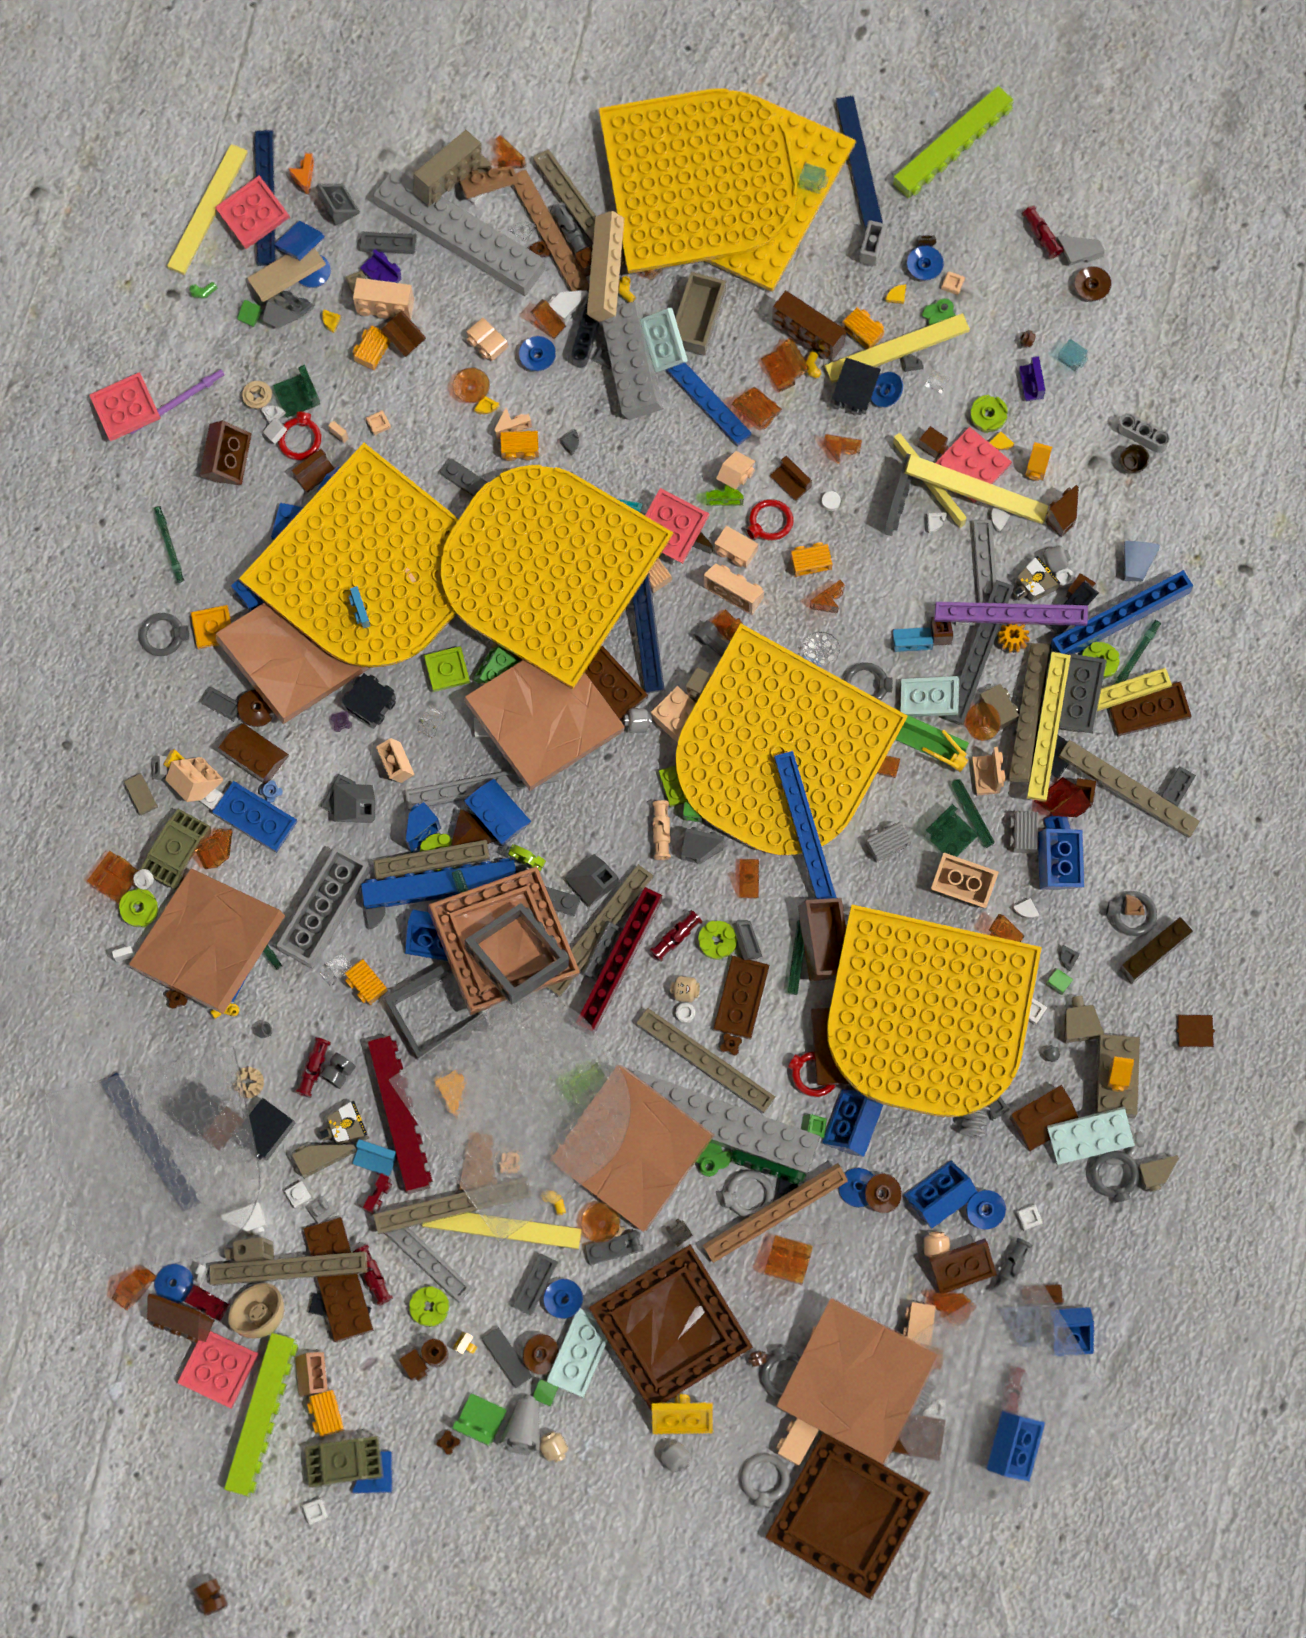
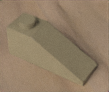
[292,1145,357,1179]

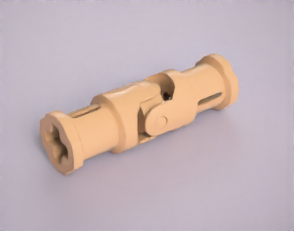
[652,800,671,860]

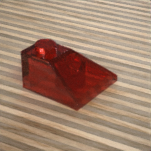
[1034,777,1091,817]

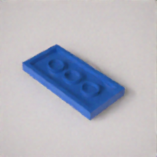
[212,781,298,853]

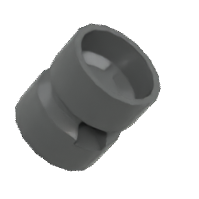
[320,1052,356,1089]

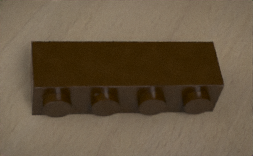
[1119,917,1193,984]

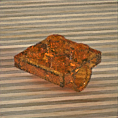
[732,387,782,430]
[87,851,139,904]
[764,1235,813,1285]

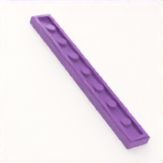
[935,602,1088,626]

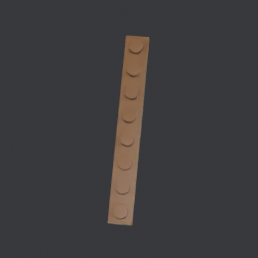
[513,169,590,292]
[703,1163,848,1263]

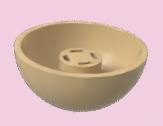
[229,1283,285,1339]

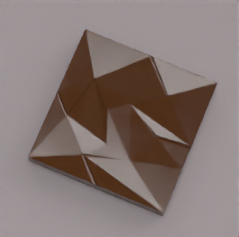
[588,1244,753,1411]
[764,1432,930,1601]

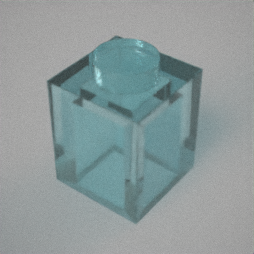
[799,163,828,194]
[1057,339,1088,371]

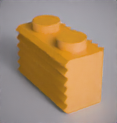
[842,307,885,349]
[352,325,391,370]
[501,431,539,461]
[791,542,833,577]
[345,958,388,1005]
[307,1390,345,1437]

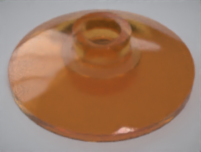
[453,368,490,403]
[966,702,1001,741]
[581,1203,620,1243]

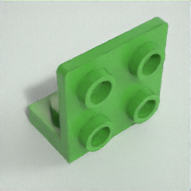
[473,646,521,684]
[452,1394,507,1447]

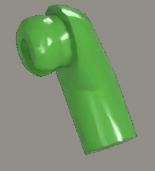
[189,281,218,298]

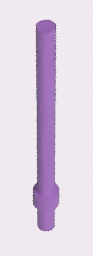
[131,369,225,434]

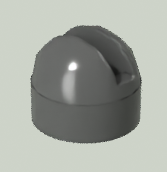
[255,1021,272,1038]
[1043,1046,1060,1062]

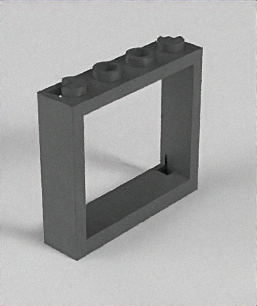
[465,903,569,1005]
[384,961,487,1061]

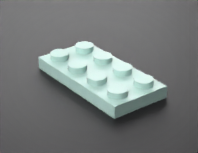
[1047,1107,1135,1165]
[547,1308,608,1398]

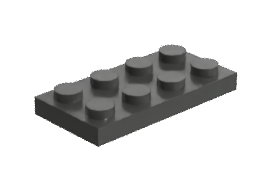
[885,453,913,536]
[1059,653,1107,734]

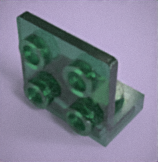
[273,364,321,418]
[924,804,978,857]

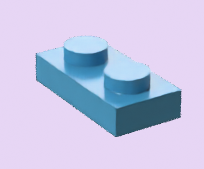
[348,586,370,629]

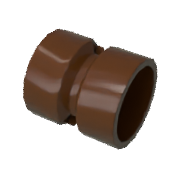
[421,1339,449,1368]
[193,1578,228,1616]

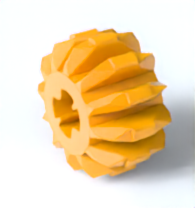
[997,624,1030,653]

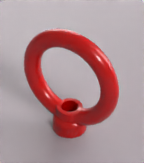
[278,412,322,460]
[746,499,794,541]
[788,1051,836,1097]

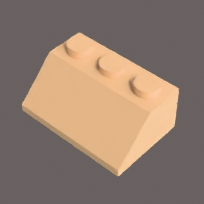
[704,564,764,615]

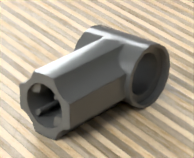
[694,620,730,657]

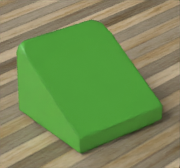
[237,300,262,327]
[683,802,703,822]
[1046,968,1073,995]
[801,1114,827,1138]
[533,1379,559,1407]

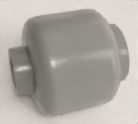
[1042,545,1071,573]
[623,708,652,733]
[661,1442,691,1472]

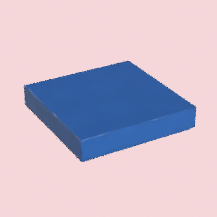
[274,220,325,261]

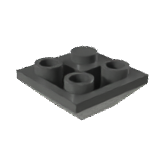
[262,291,315,328]
[334,784,375,823]
[681,827,724,864]
[565,854,619,907]

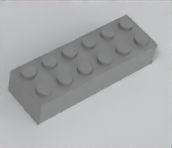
[602,301,663,420]
[277,847,371,969]

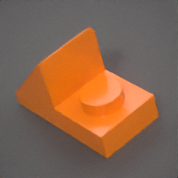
[288,153,314,194]

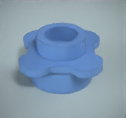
[260,780,283,803]

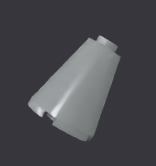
[500,1396,540,1455]

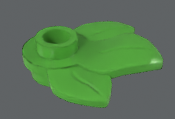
[922,298,956,326]
[696,1142,732,1177]

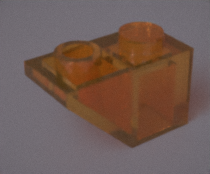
[195,828,233,869]
[112,1265,157,1311]
[931,1293,977,1326]

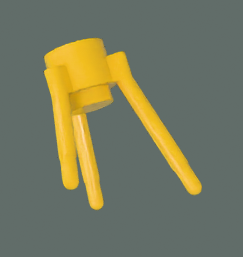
[922,730,968,772]

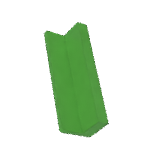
[895,715,969,761]

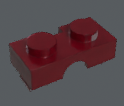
[358,1172,392,1215]
[184,1285,230,1322]

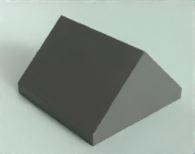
[316,183,360,226]

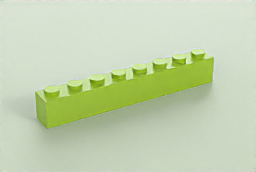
[893,85,1014,199]
[224,1333,298,1497]

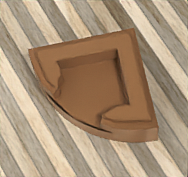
[1125,895,1145,915]

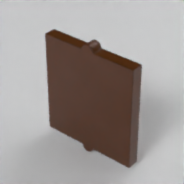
[1176,1015,1215,1047]

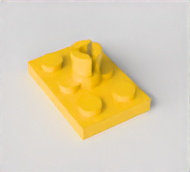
[652,1394,713,1434]

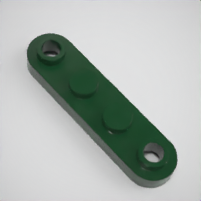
[730,1149,806,1185]

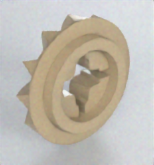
[242,381,272,410]
[233,1067,264,1098]

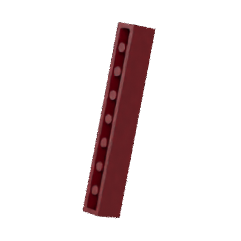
[575,887,663,1036]
[368,1036,433,1194]

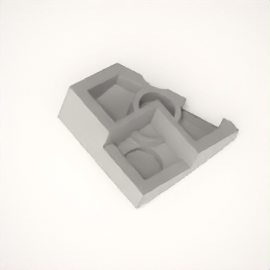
[1057,236,1105,265]

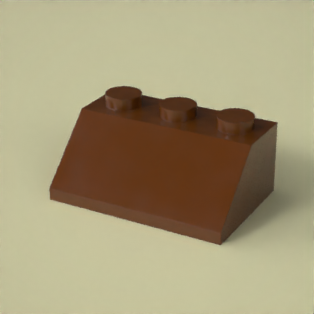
[199,420,252,486]
[218,723,289,784]
[1009,1085,1079,1152]
[147,1293,215,1343]

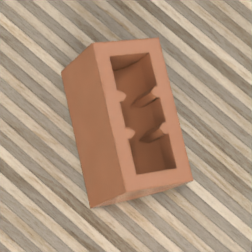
[295,1352,328,1397]

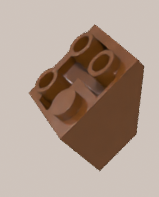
[1046,485,1079,537]

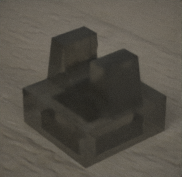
[666,1219,693,1247]

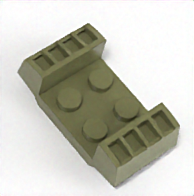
[140,808,211,889]
[305,1436,383,1488]

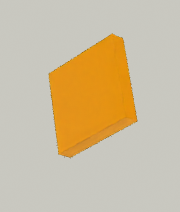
[191,605,231,649]

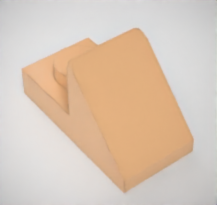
[495,408,532,439]

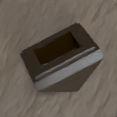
[917,235,937,247]

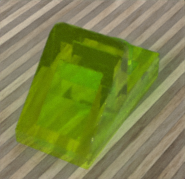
[706,484,744,506]

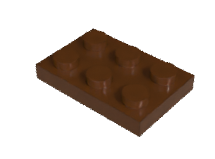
[929,1238,997,1295]

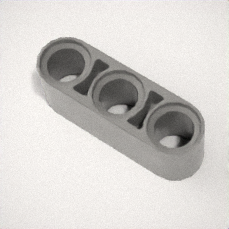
[1117,413,1170,453]

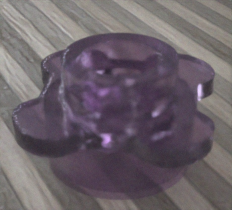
[331,711,352,732]

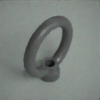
[140,613,189,656]
[844,662,893,701]
[1106,891,1157,936]
[1091,1151,1139,1203]
[762,1346,801,1399]

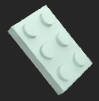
[640,308,688,373]
[901,676,959,717]

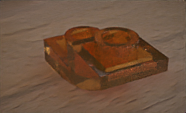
[761,351,796,393]

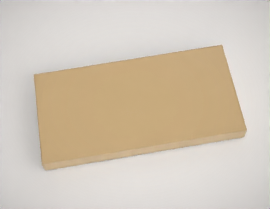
[247,248,326,302]

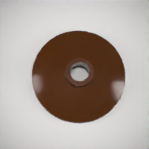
[1075,266,1112,301]
[237,690,275,727]
[865,1173,902,1213]
[523,1334,559,1374]

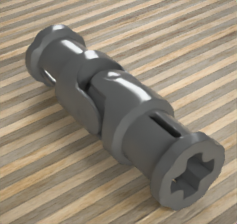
[550,203,589,254]
[991,1238,1033,1299]

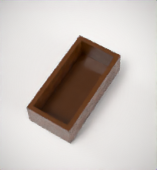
[772,290,846,361]
[798,898,846,981]

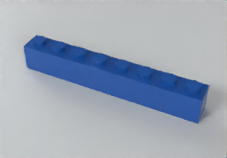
[1050,570,1193,655]
[361,858,516,909]

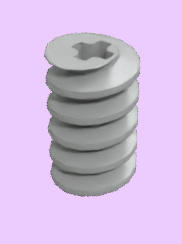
[960,1107,990,1138]

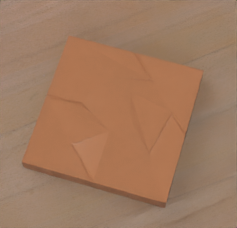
[216,602,372,724]
[465,660,625,791]
[428,867,580,1015]
[129,868,285,1014]
[550,1065,715,1232]
[777,1298,940,1464]

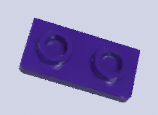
[360,249,402,283]
[1019,356,1046,401]

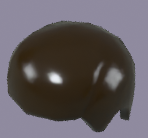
[1119,444,1150,474]

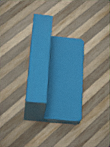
[893,627,933,652]
[353,1139,397,1176]

